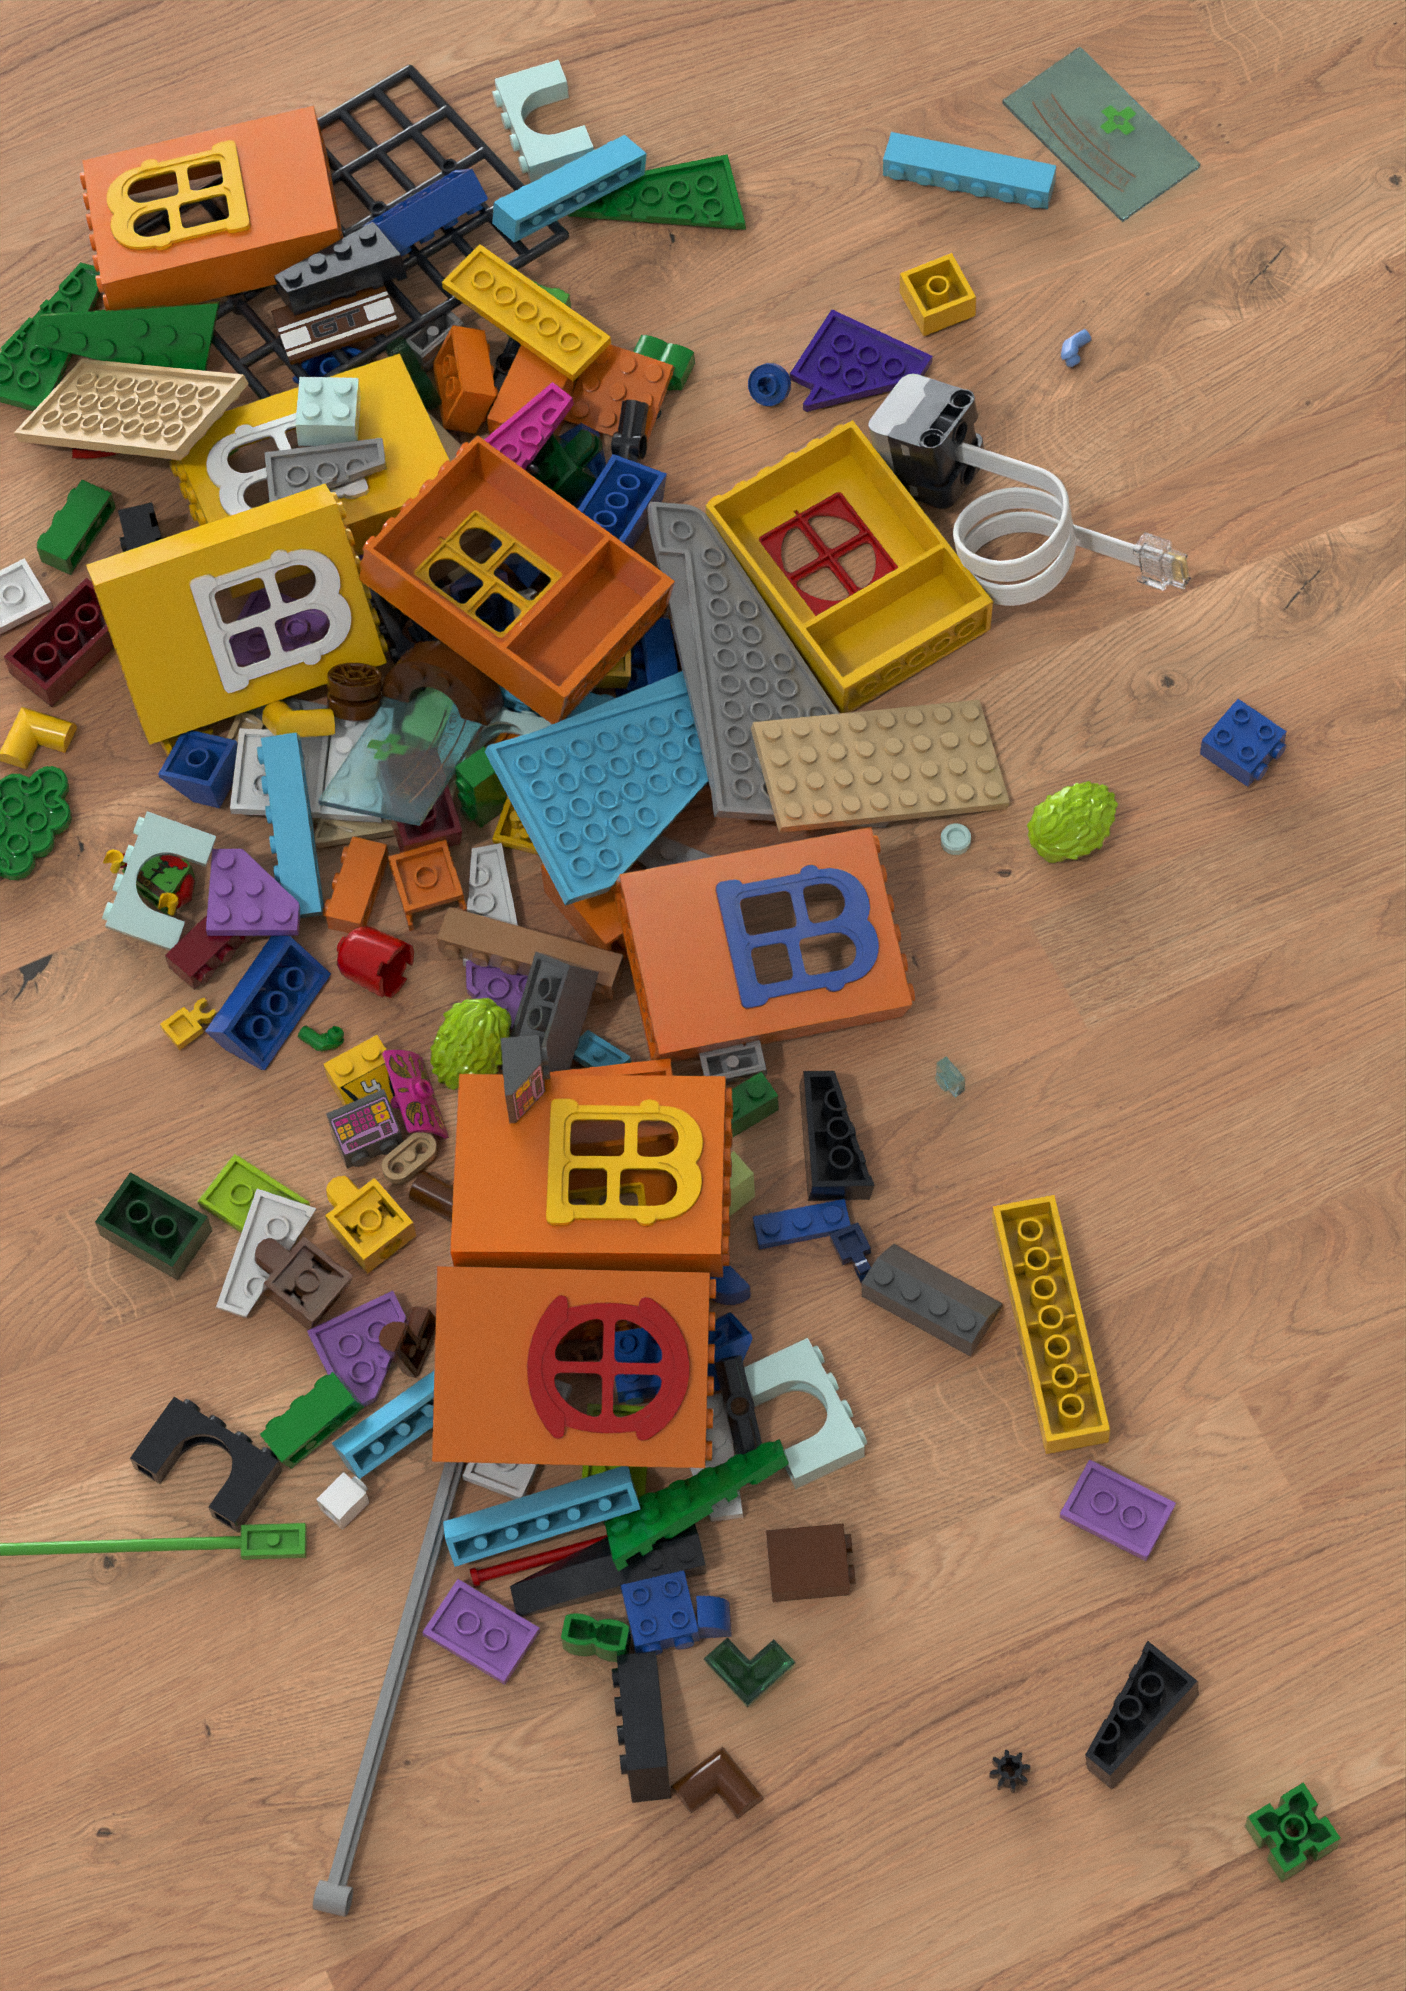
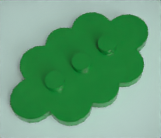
[0,766,72,880]

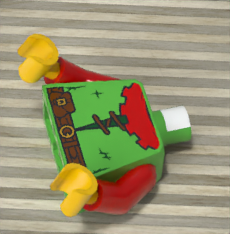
[103,849,195,916]

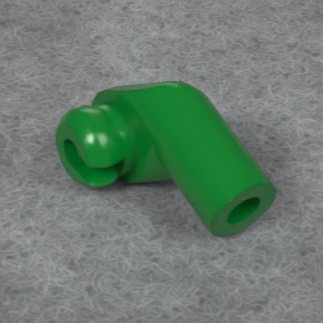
[298,1025,344,1052]

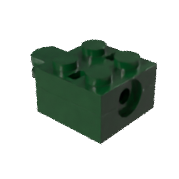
[532,429,602,505]

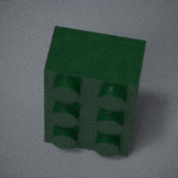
[95,1172,213,1281]

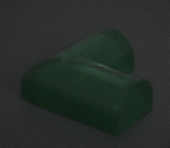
[386,336,442,409]
[703,1637,796,1708]

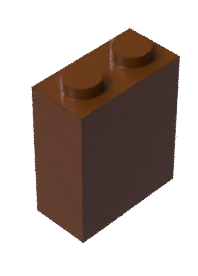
[766,1523,856,1602]

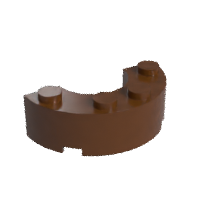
[382,641,504,726]

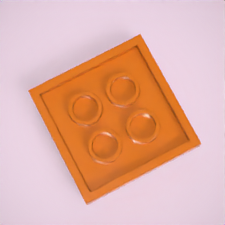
[563,344,675,442]

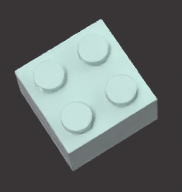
[295,377,361,446]

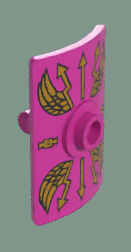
[382,1050,449,1139]

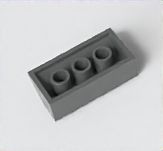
[500,952,599,1072]
[862,1244,1003,1357]

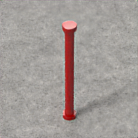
[469,1535,607,1588]

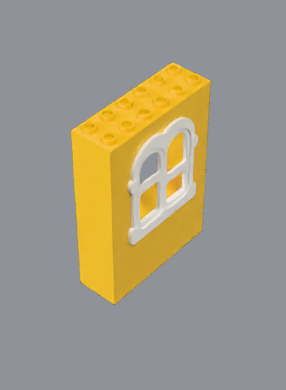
[169,354,450,599]
[86,484,388,745]

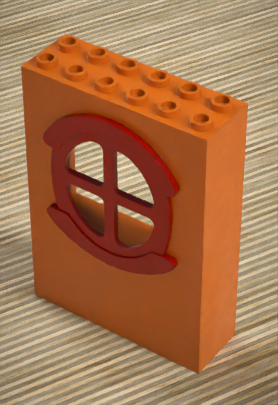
[432,1266,716,1468]

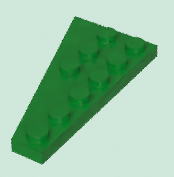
[568,154,746,230]
[0,262,101,411]
[35,301,220,371]
[604,1439,789,1571]

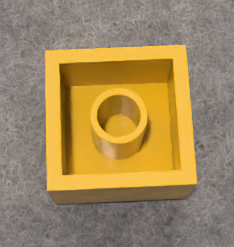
[899,253,976,336]

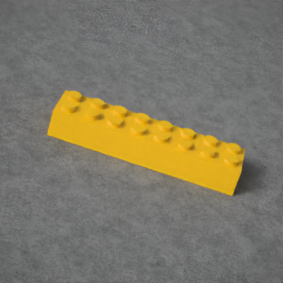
[992,1195,1110,1454]

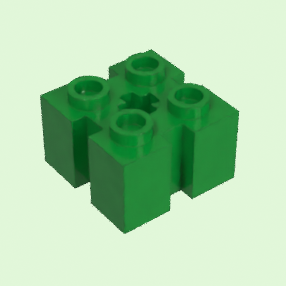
[1245,1782,1341,1882]

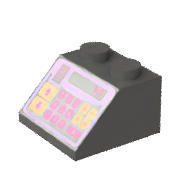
[501,1035,550,1123]
[326,1089,403,1169]

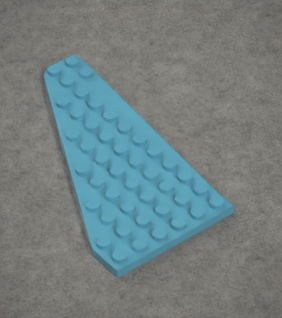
[485,671,709,906]

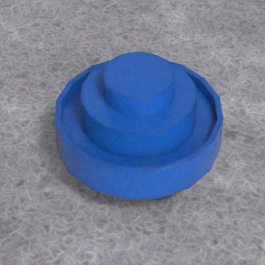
[748,363,791,406]

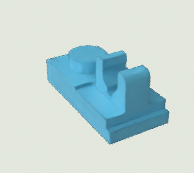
[573,1030,632,1068]

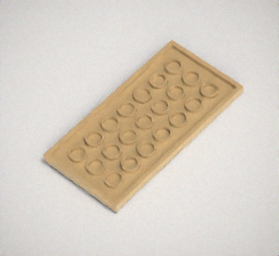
[14,359,249,460]
[751,700,1010,833]

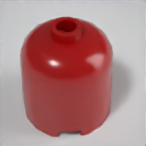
[337,926,414,998]

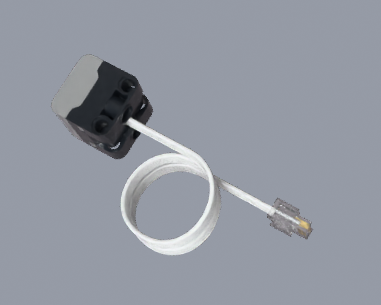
[868,374,1191,606]

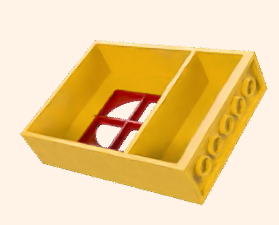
[705,420,993,713]

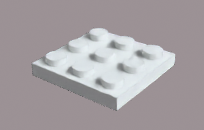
[230,728,330,818]

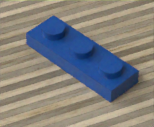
[753,1199,850,1250]

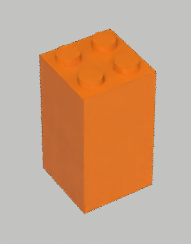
[487,345,579,436]
[541,864,628,960]

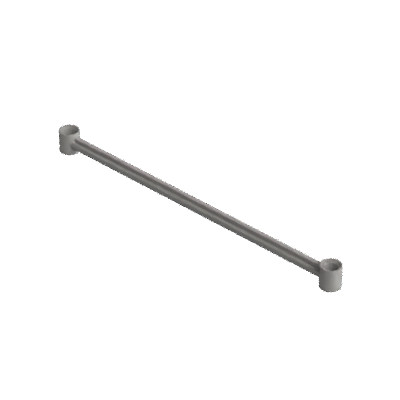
[313,1462,465,1917]

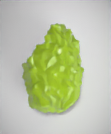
[1027,781,1118,863]
[430,998,512,1090]

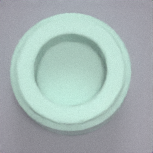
[941,823,971,855]

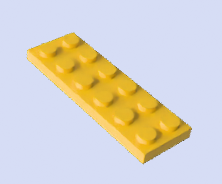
[442,244,611,382]

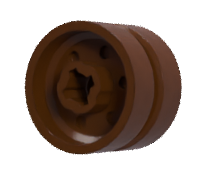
[327,663,382,721]

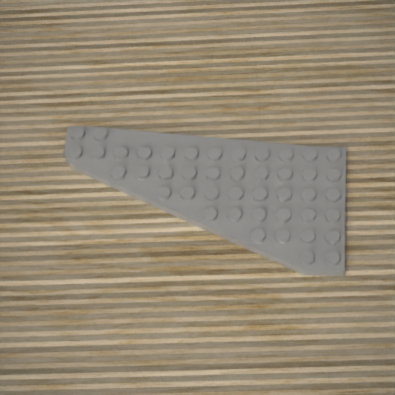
[647,501,890,828]

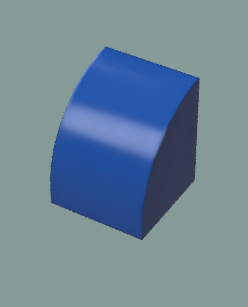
[710,1265,751,1305]
[696,1596,732,1639]

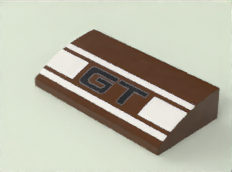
[271,285,400,365]

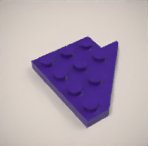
[790,309,933,412]

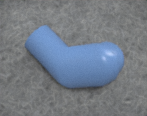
[1061,329,1091,367]

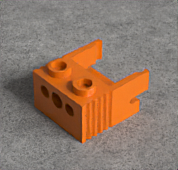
[388,840,467,931]

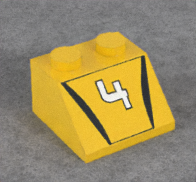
[323,1035,396,1108]

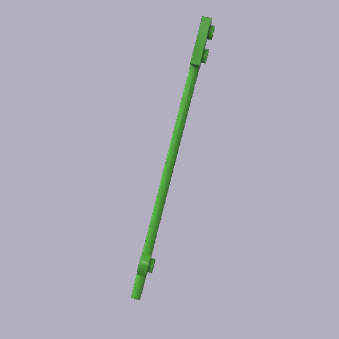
[0,1523,307,1560]

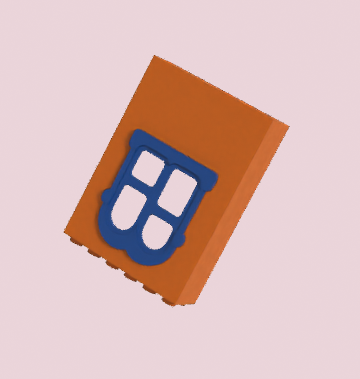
[613,827,915,1062]

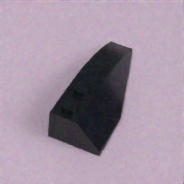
[510,1524,706,1617]

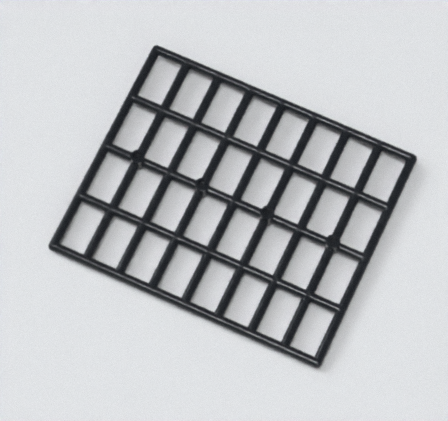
[134,64,569,400]

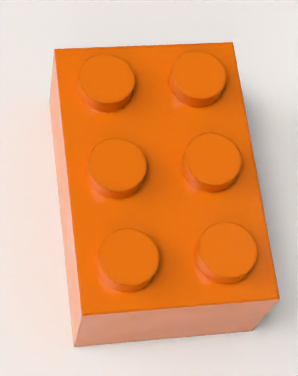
[433,325,498,434]

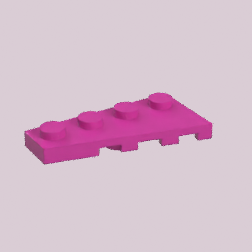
[484,382,574,470]

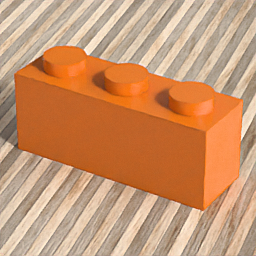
[323,836,389,933]

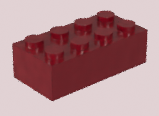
[4,577,114,707]

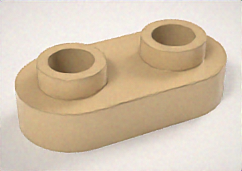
[382,1132,437,1184]

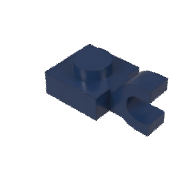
[829,1222,871,1284]

